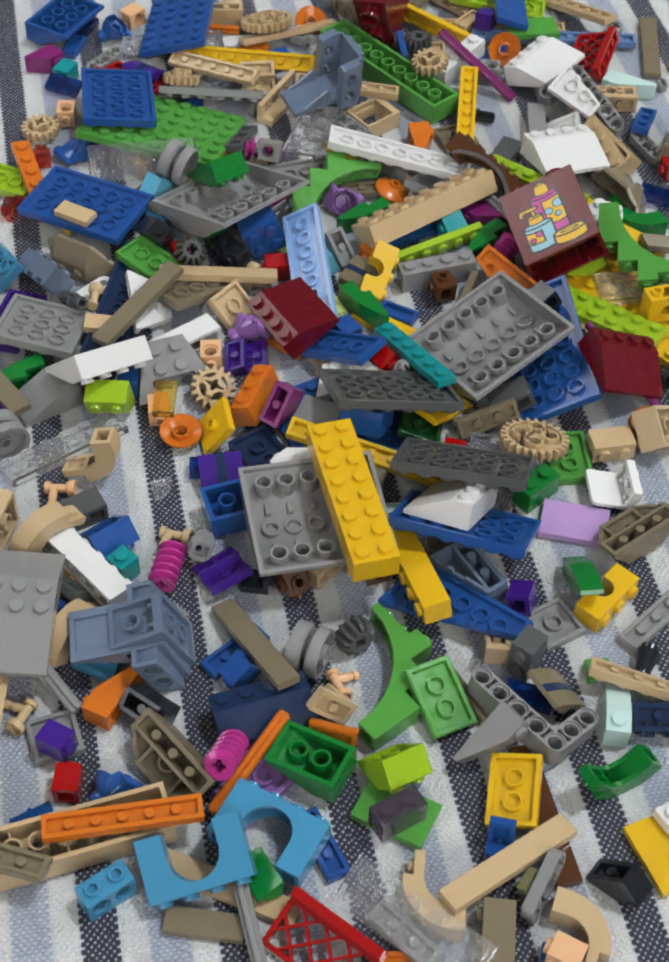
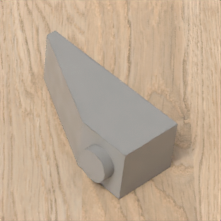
[452,701,530,764]

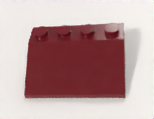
[246,277,340,360]
[577,327,663,400]

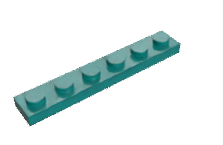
[374,322,456,389]

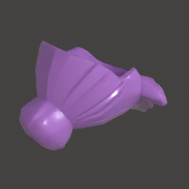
[323,183,365,216]
[227,312,271,341]

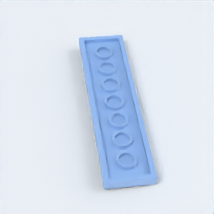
[282,202,338,317]

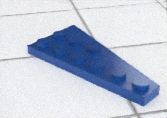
[378,565,533,641]

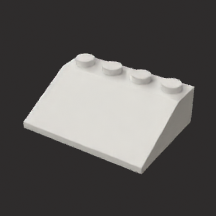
[503,35,585,88]
[520,124,610,175]
[45,335,153,385]
[403,479,498,531]

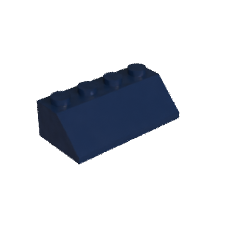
[207,670,318,744]

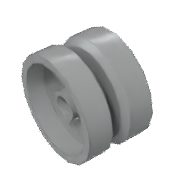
[156,138,199,186]
[0,409,31,465]
[284,619,335,680]

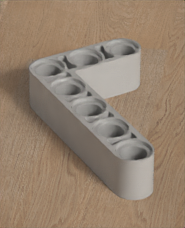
[539,65,624,138]
[467,667,599,765]

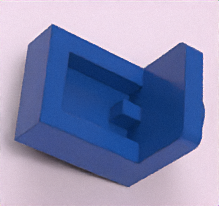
[484,815,517,858]

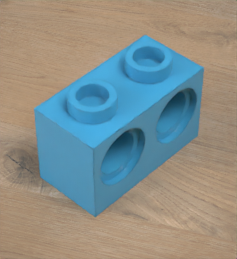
[74,859,138,923]

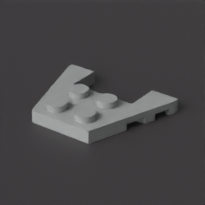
[139,334,216,408]

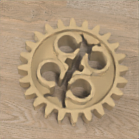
[241,9,294,34]
[499,417,570,463]

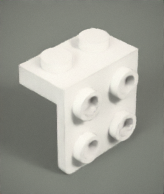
[584,459,643,510]

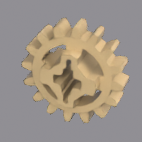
[411,47,449,77]
[163,68,200,87]
[21,114,60,144]
[190,364,236,409]

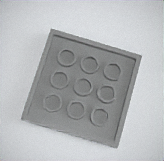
[0,293,92,359]

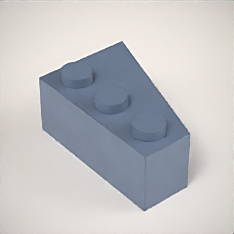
[18,247,76,301]
[430,542,508,602]

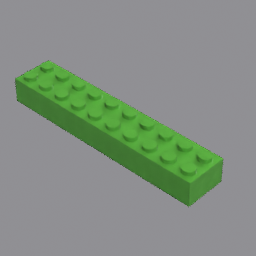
[320,18,459,125]

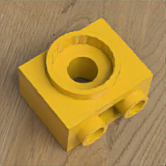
[639,284,669,323]

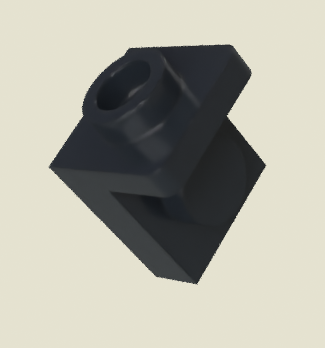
[241,569,275,595]

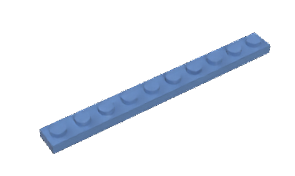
[471,28,636,49]

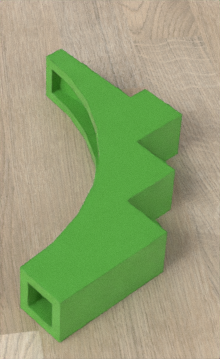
[289,151,382,214]
[598,202,669,291]
[358,603,432,752]

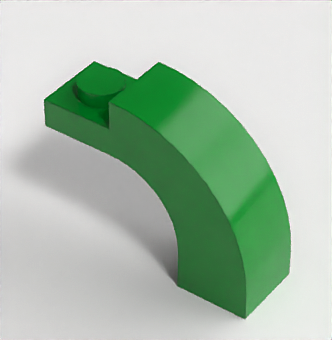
[608,194,669,235]
[578,744,663,800]

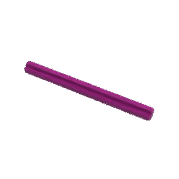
[438,29,516,102]

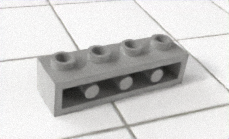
[396,249,477,293]

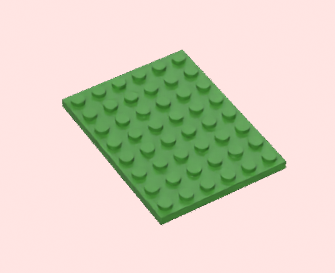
[75,94,246,168]

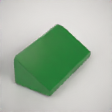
[249,847,284,903]

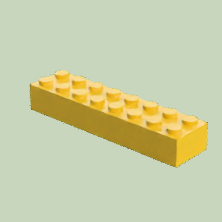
[307,418,401,582]

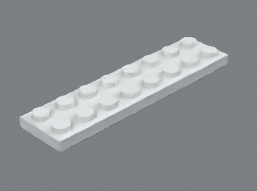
[327,124,471,179]

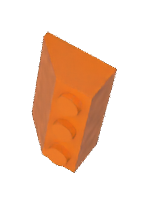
[229,364,279,426]

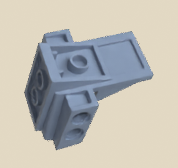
[280,28,364,118]
[69,580,196,692]

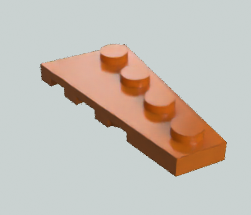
[476,244,537,290]

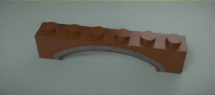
[444,131,527,196]

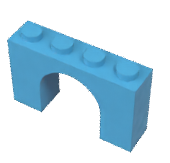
[206,778,331,887]
[133,810,258,910]

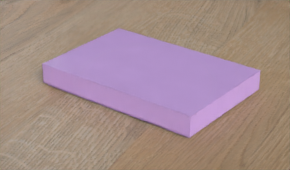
[538,498,610,548]

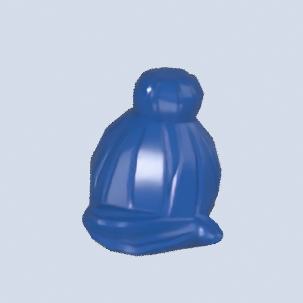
[97,14,132,43]
[53,138,93,165]
[89,770,144,801]

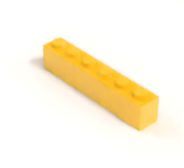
[392,526,452,625]

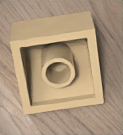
[631,405,669,454]

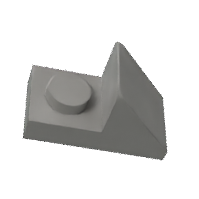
[324,226,355,269]

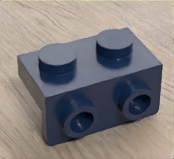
[632,702,669,738]

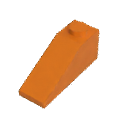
[407,121,435,150]
[81,665,144,731]

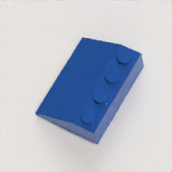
[25,0,104,44]

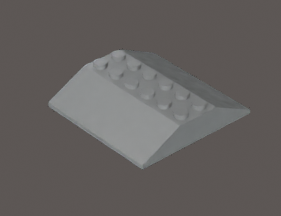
[151,161,310,238]
[409,270,576,401]
[238,450,400,577]
[0,550,66,678]

